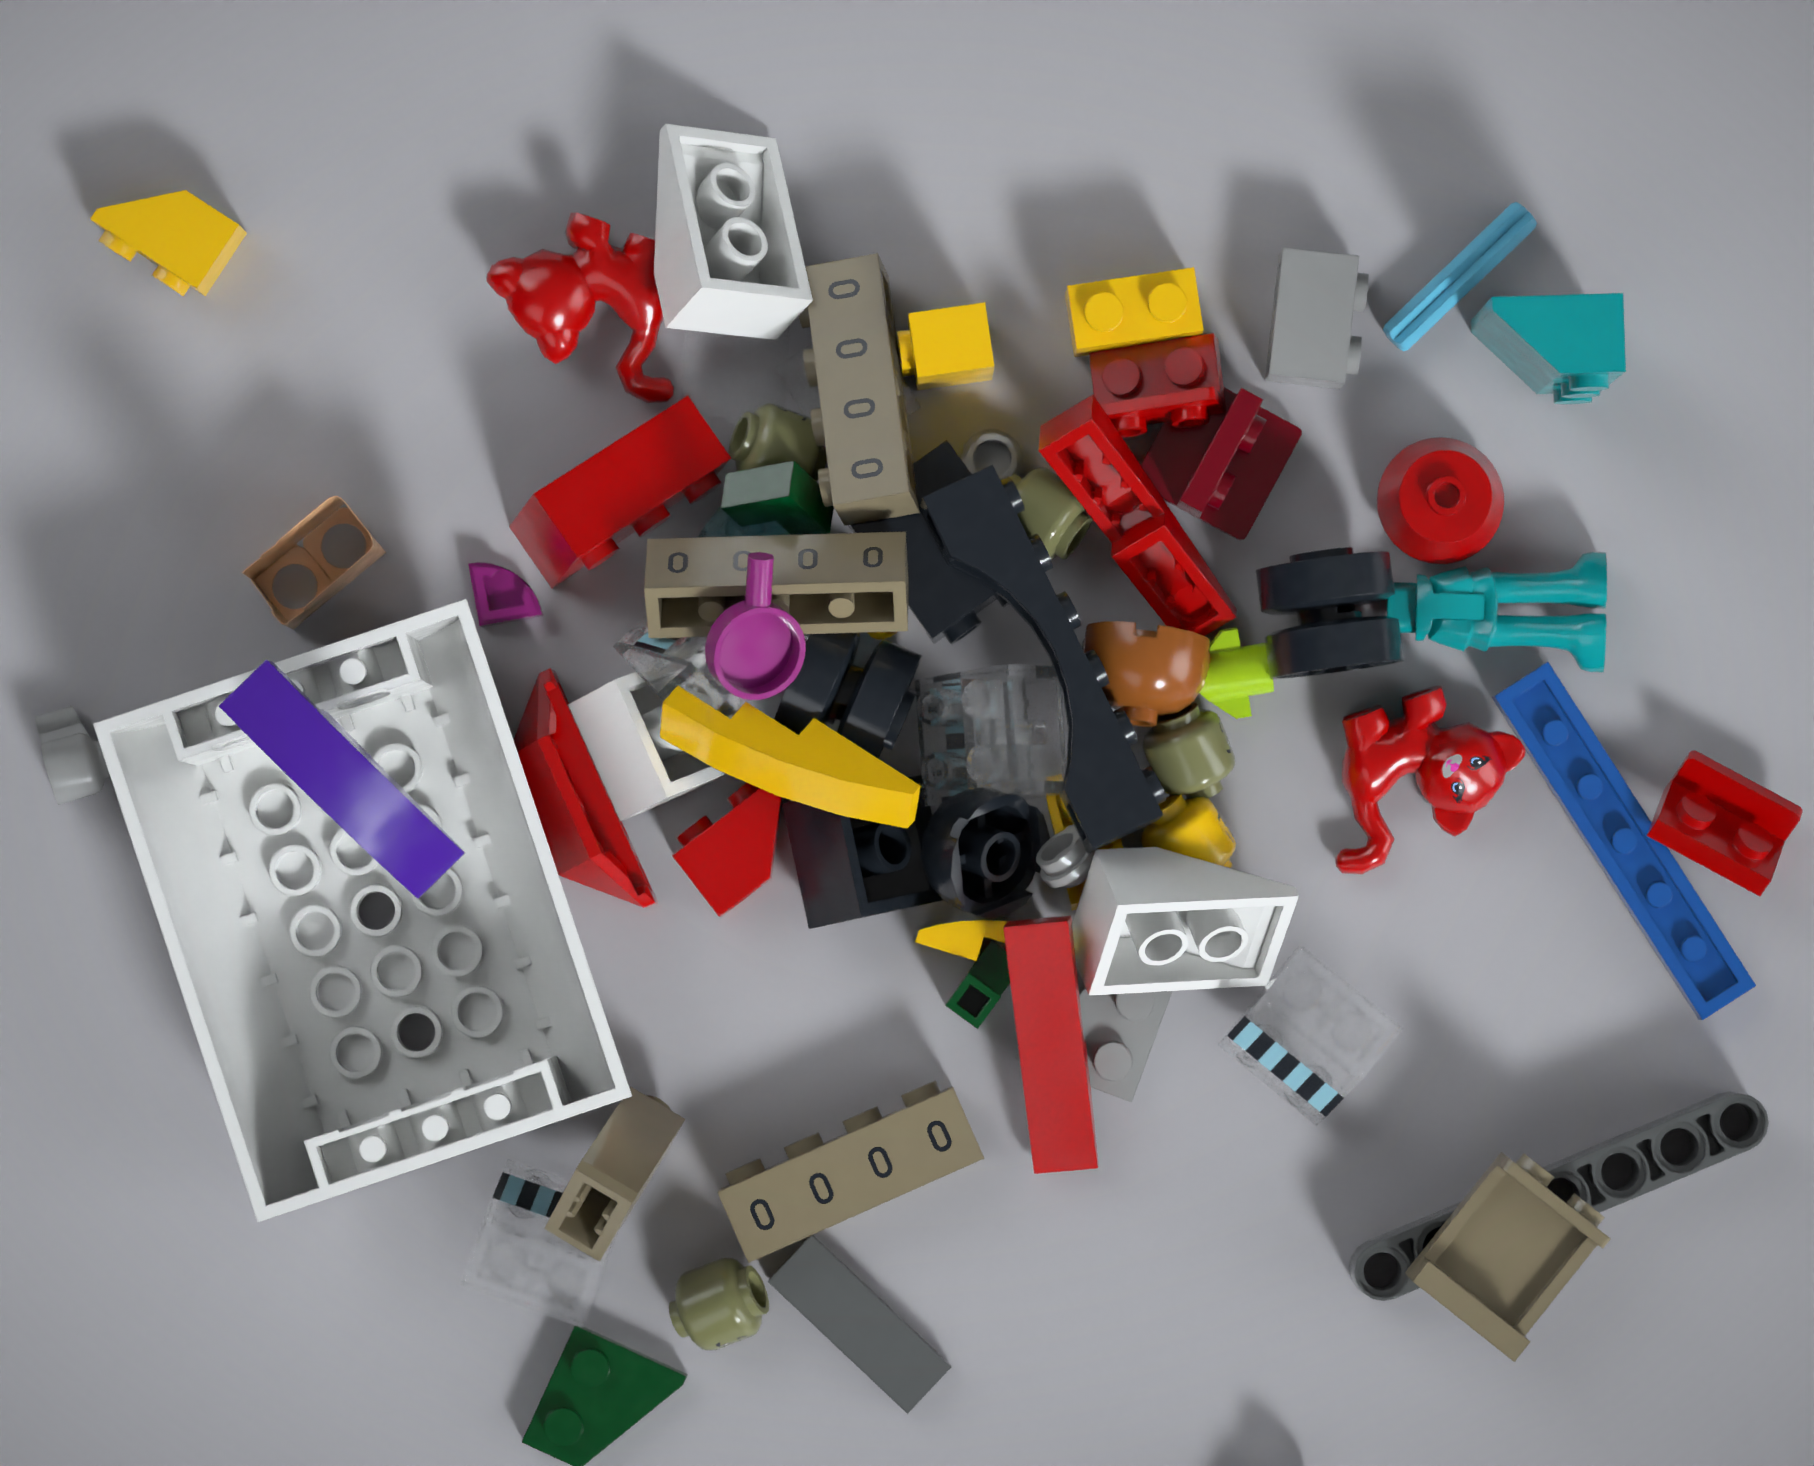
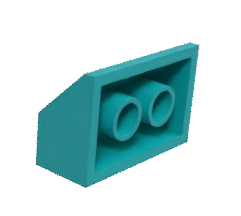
[1471,293,1626,405]

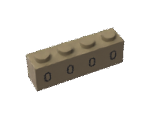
[799,253,920,526]
[644,532,909,638]
[717,1080,985,1263]

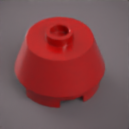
[1377,437,1504,564]

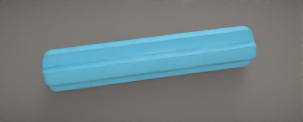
[1383,202,1537,351]

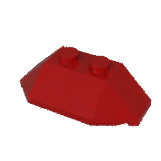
[513,668,658,908]

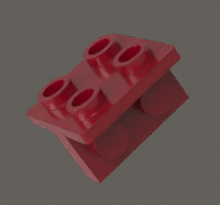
[1141,387,1302,541]

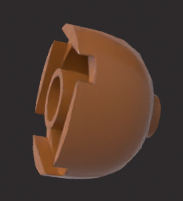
[1082,621,1210,727]

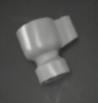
[35,706,110,805]

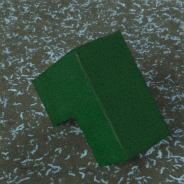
[721,461,834,535]
[944,940,1010,1029]

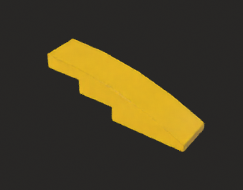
[660,686,921,829]

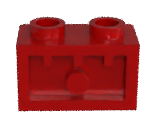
[1089,333,1227,438]
[1647,750,1803,897]

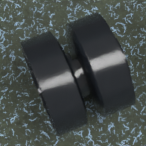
[1255,547,1404,679]
[774,633,922,759]

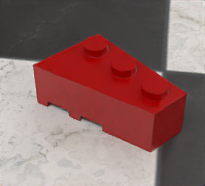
[509,395,731,589]

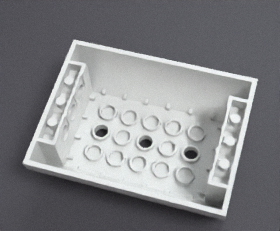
[93,599,632,1222]

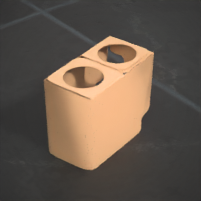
[242,496,386,630]

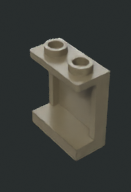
[1405,1152,1611,1362]

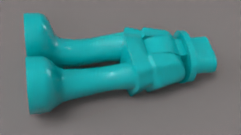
[1387,552,1607,672]

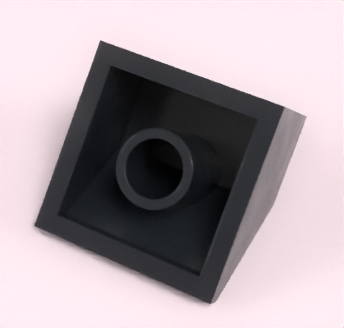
[782,774,944,929]

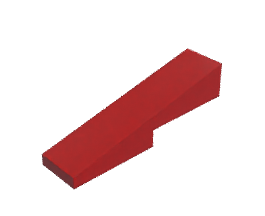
[1038,394,1237,636]
[1003,915,1099,1174]

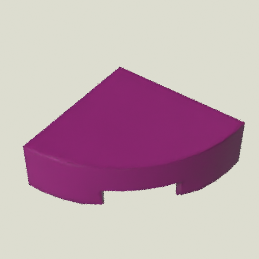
[468,562,544,627]

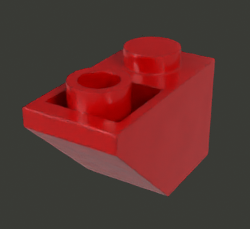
[672,783,782,917]

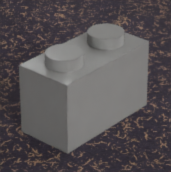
[1265,247,1369,389]

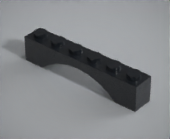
[919,465,1166,854]

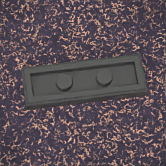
[768,1235,951,1414]

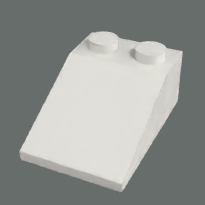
[654,124,813,340]
[1072,847,1299,996]

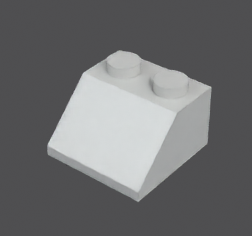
[568,647,733,821]

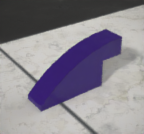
[219,659,465,899]

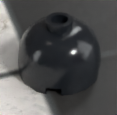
[921,787,1050,919]

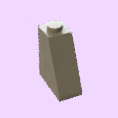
[544,1086,685,1262]

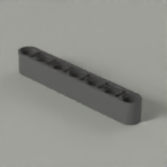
[1349,1092,1769,1301]

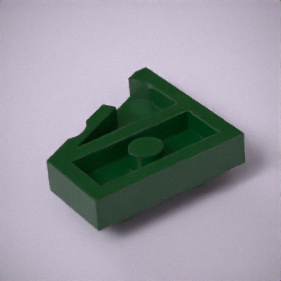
[522,1323,688,1466]

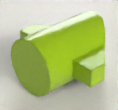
[1200,627,1274,719]

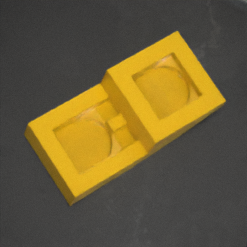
[915,920,1007,961]

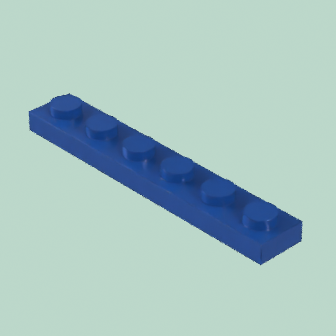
[1492,662,1756,1020]

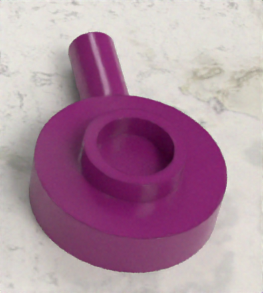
[705,552,806,700]

